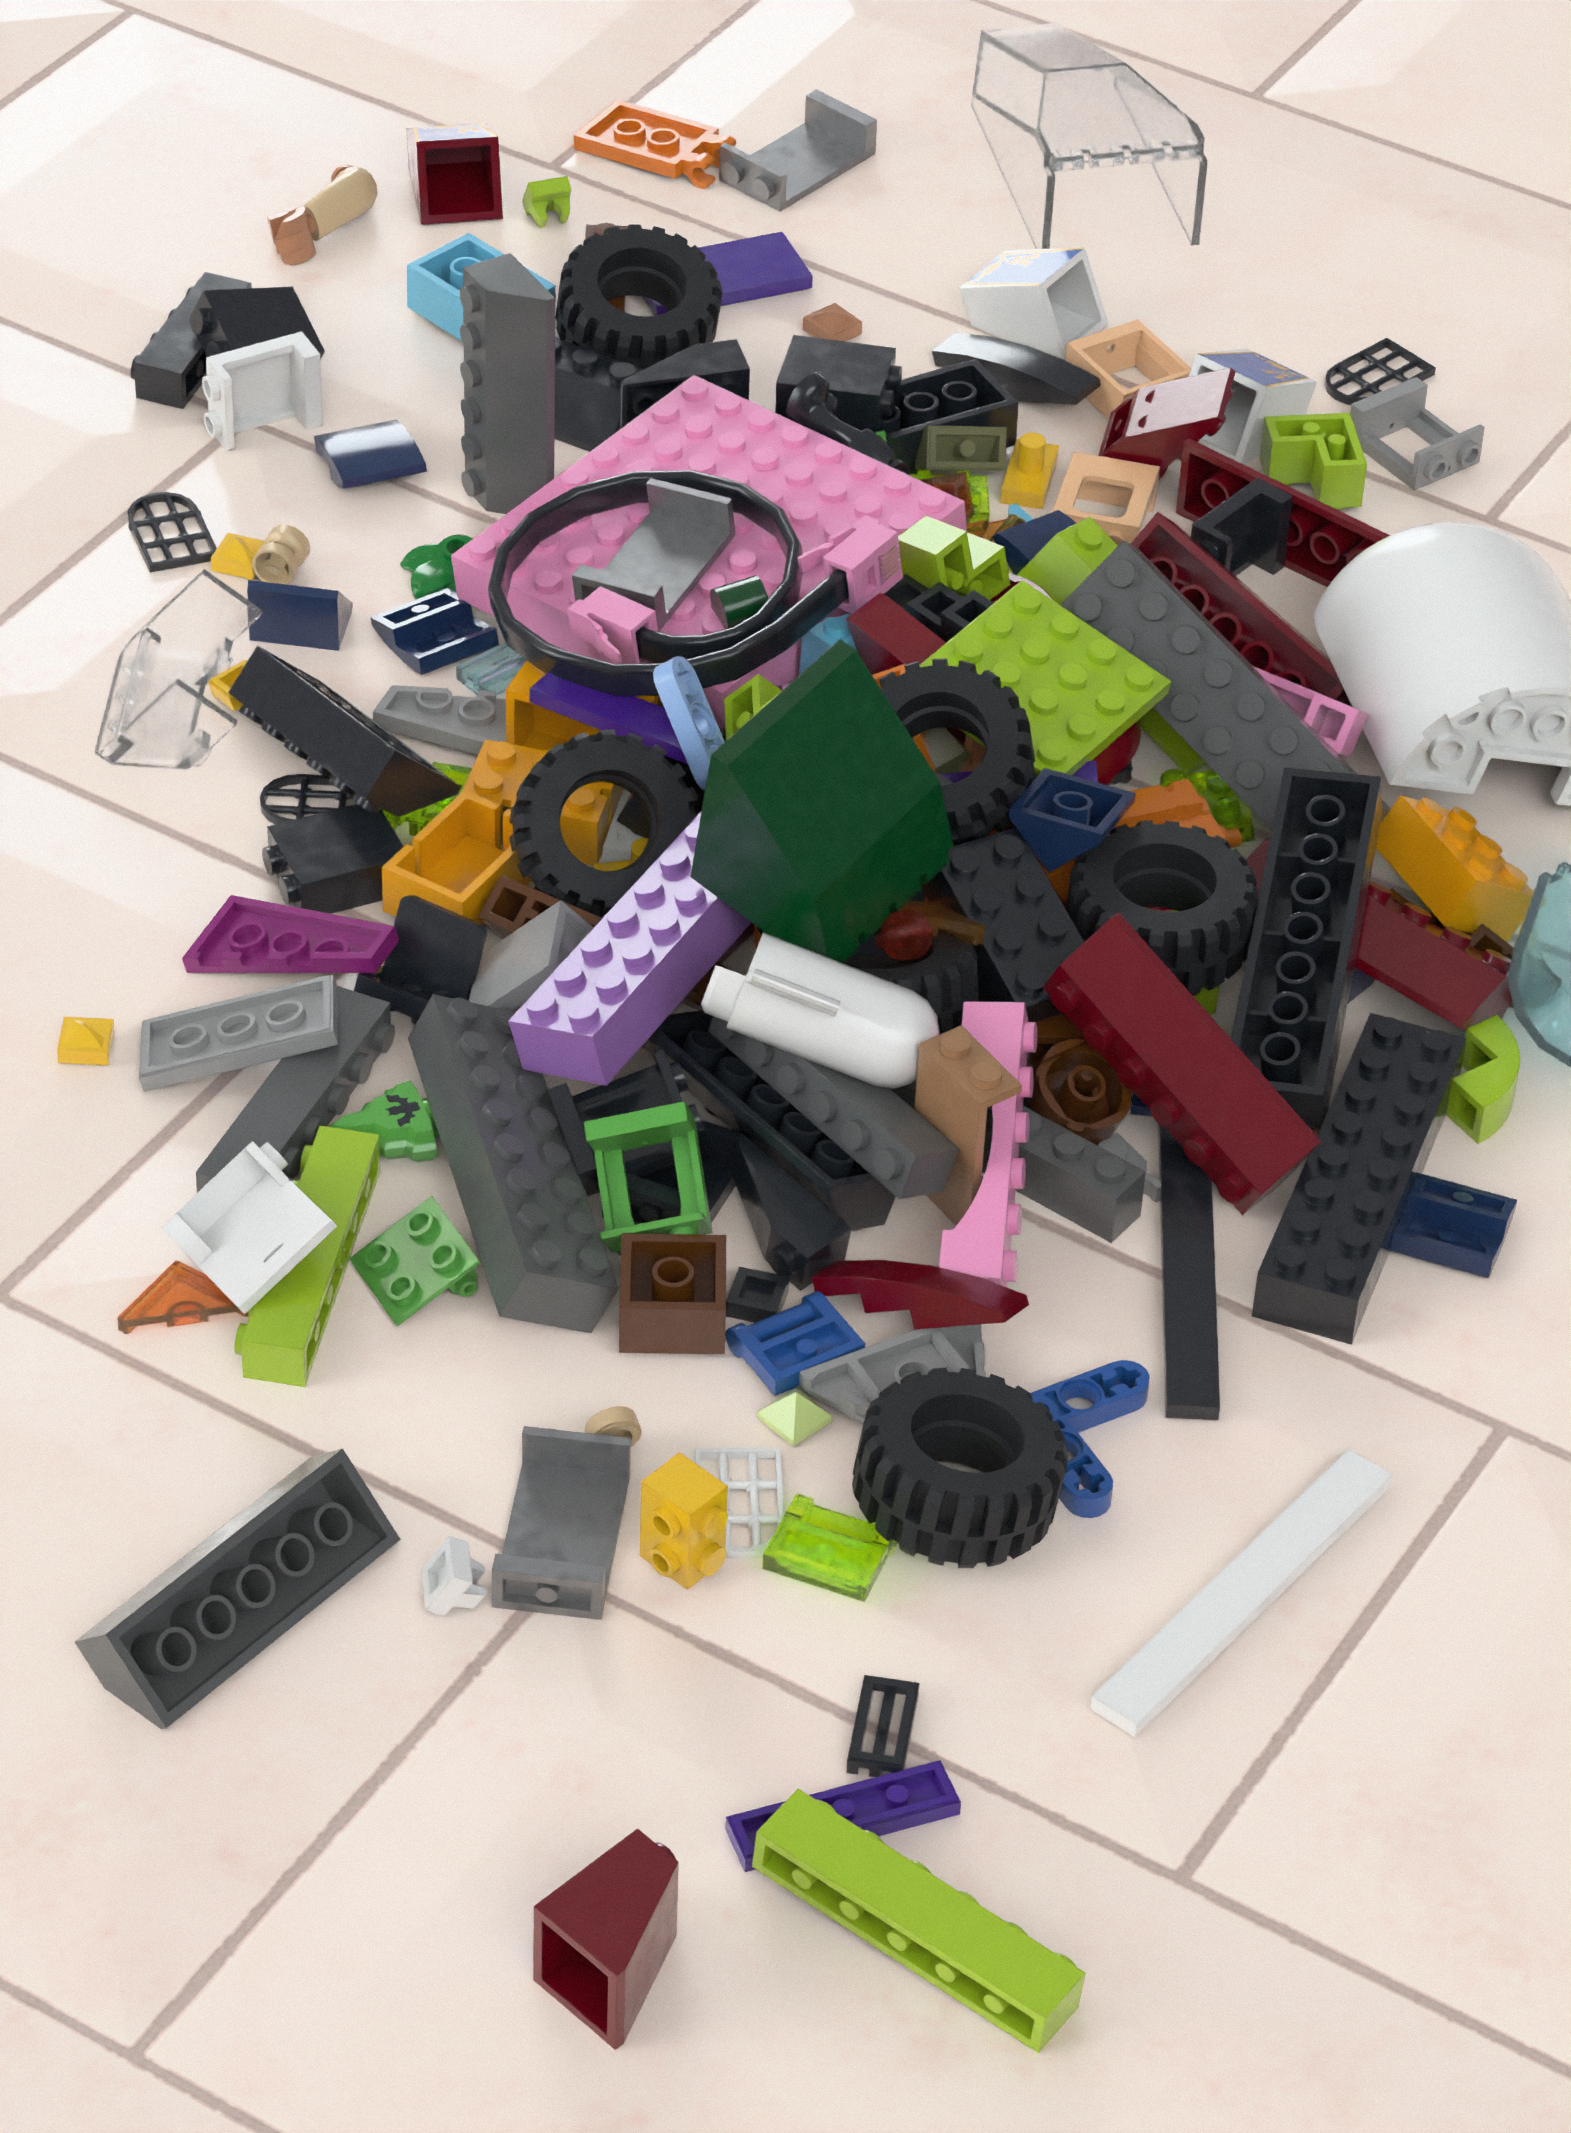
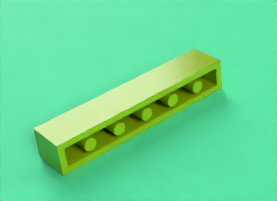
[234,1126,380,1387]
[752,1789,1086,2053]

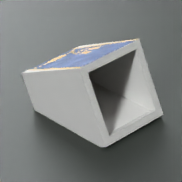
[959,247,1109,360]
[1189,348,1317,465]

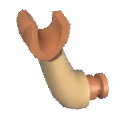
[267,164,378,266]

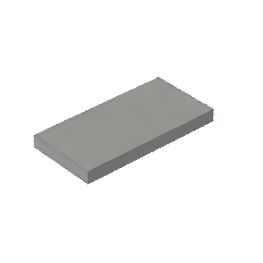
[139,975,338,1092]

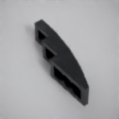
[931,332,1101,405]
[884,574,994,643]

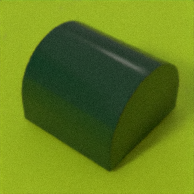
[710,575,768,629]

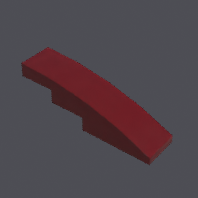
[811,1260,1029,1330]

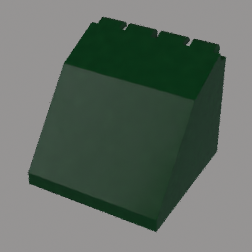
[690,639,954,963]

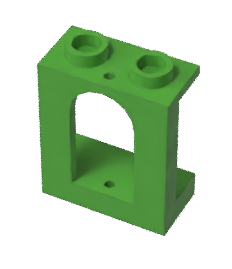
[584,1101,713,1256]

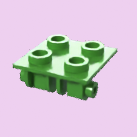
[349,1196,481,1327]

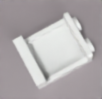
[202,331,322,451]

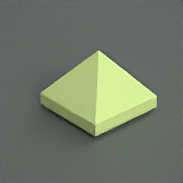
[757,1387,833,1447]

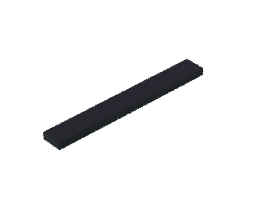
[1158,1124,1220,1420]

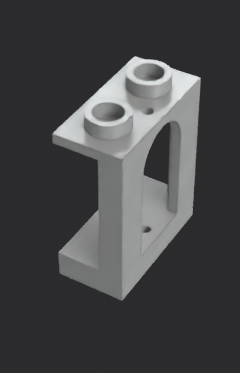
[1350,377,1485,491]

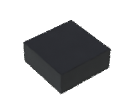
[726,1266,790,1323]

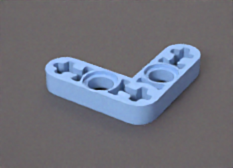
[653,656,725,791]

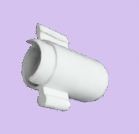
[701,932,940,1089]

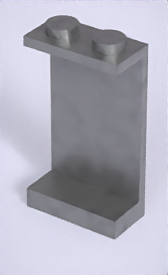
[719,89,877,212]
[572,478,736,632]
[492,1426,631,1620]

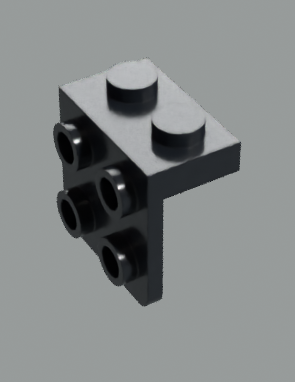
[354,895,487,1025]

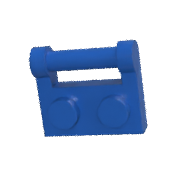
[725,1291,865,1396]

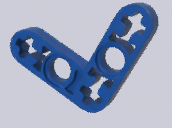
[1030,1360,1150,1518]

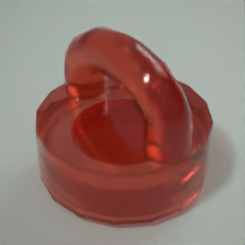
[875,910,932,961]

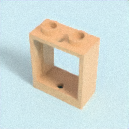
[1065,319,1192,419]

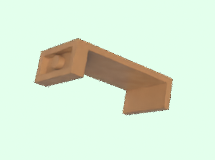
[914,1025,1022,1226]

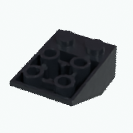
[620,339,750,429]

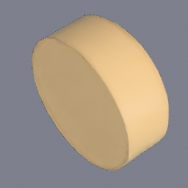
[585,1406,642,1447]

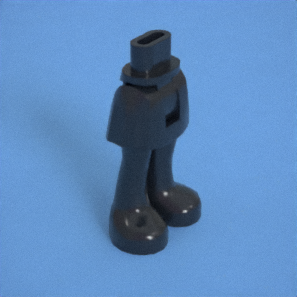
[786,372,910,476]

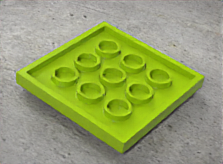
[919,580,1171,779]

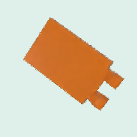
[573,99,736,189]

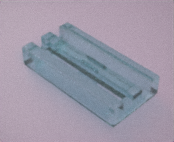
[456,642,526,696]

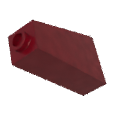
[846,592,966,741]

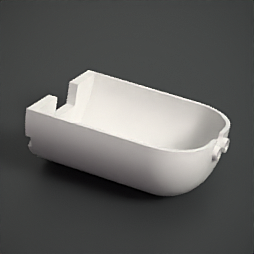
[1314,521,1571,806]

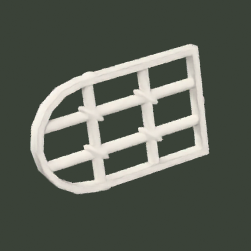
[695,1447,787,1559]

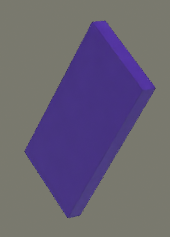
[643,232,813,316]

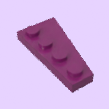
[182,895,399,973]

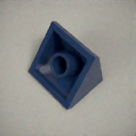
[247,580,353,651]
[1009,768,1136,873]

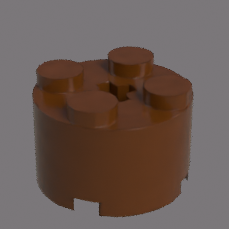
[1023,1038,1134,1146]

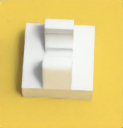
[421,1535,487,1617]

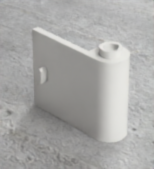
[161,1141,337,1314]

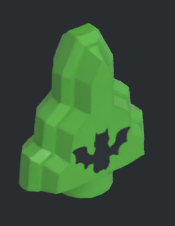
[328,1080,440,1162]

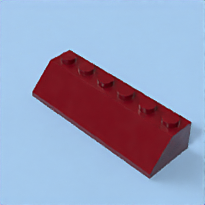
[1176,438,1390,588]
[1131,512,1352,707]
[1246,838,1524,1029]
[1043,912,1322,1216]

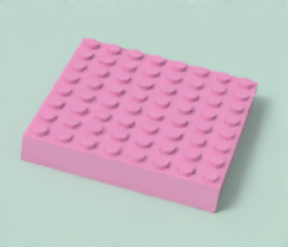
[451,375,967,730]

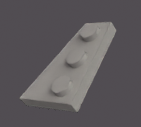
[373,685,506,755]

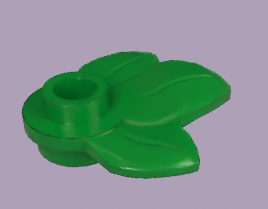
[400,534,473,600]

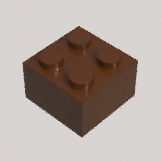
[619,1233,726,1354]

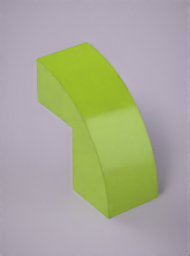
[1446,1015,1520,1144]

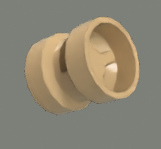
[252,525,310,585]

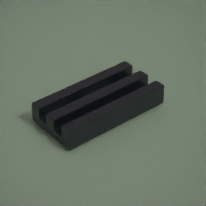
[846,1675,920,1777]

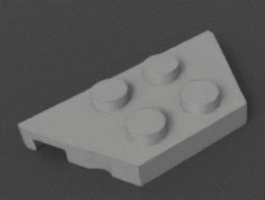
[799,1324,986,1424]

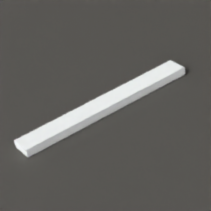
[1090,1449,1393,1737]

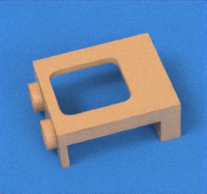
[1052,451,1160,546]

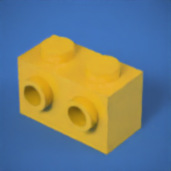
[640,1452,728,1590]

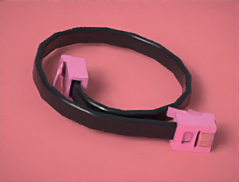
[488,470,903,696]

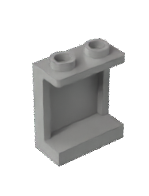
[469,900,593,1011]

